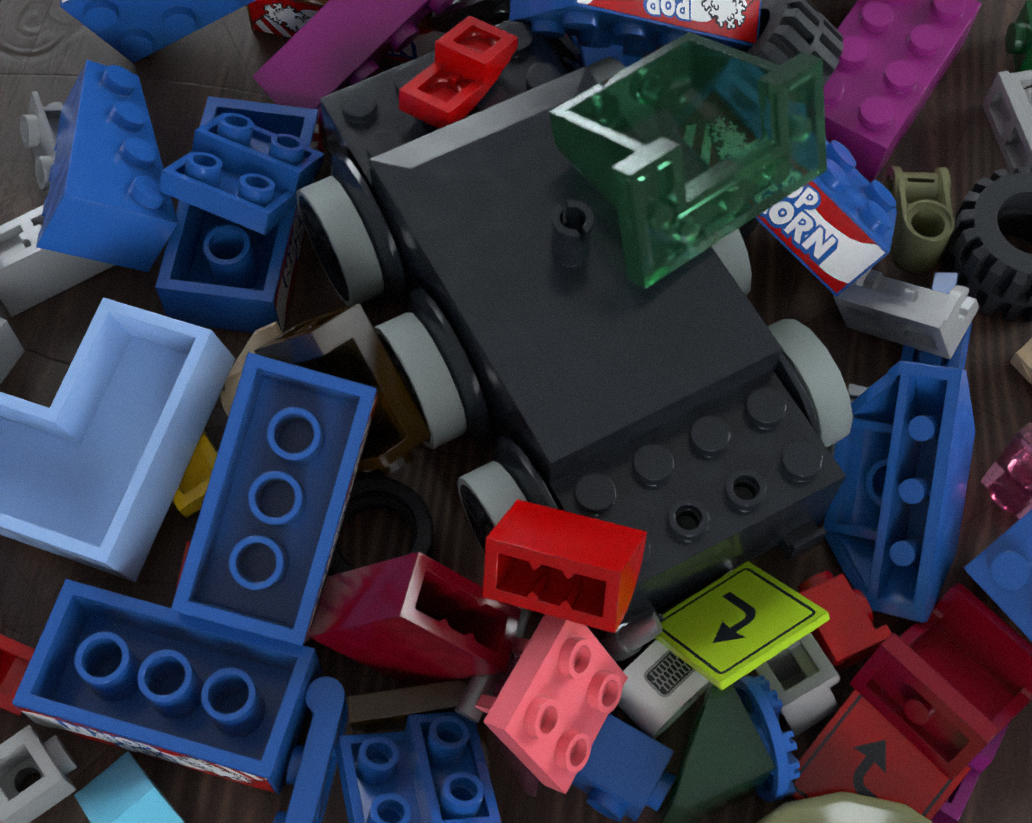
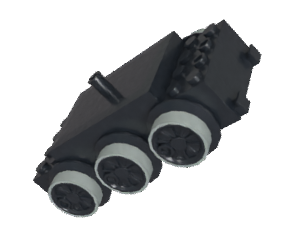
[296,20,853,635]

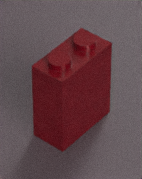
[307,552,522,687]

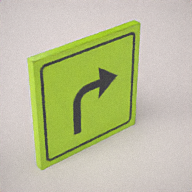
[655,561,830,690]

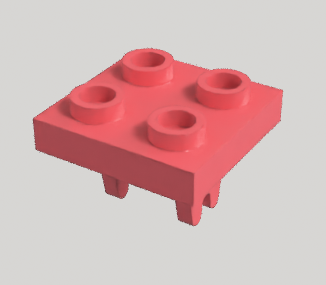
[475,614,628,794]

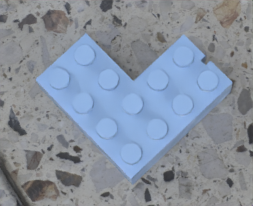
[0,297,235,582]

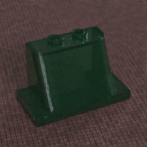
[549,32,827,289]

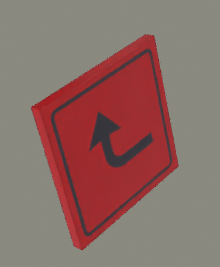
[791,689,971,821]

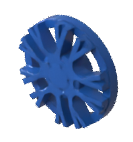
[726,675,800,802]

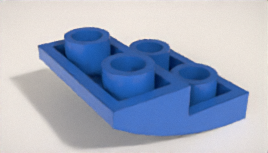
[159,113,325,235]
[336,712,502,823]

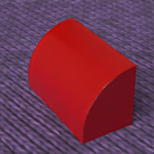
[483,499,647,633]

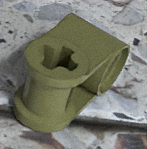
[884,166,955,273]

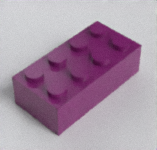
[806,0,982,182]

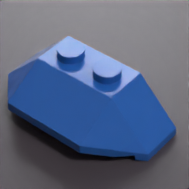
[823,361,976,623]

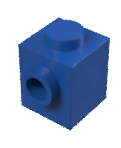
[572,714,676,822]

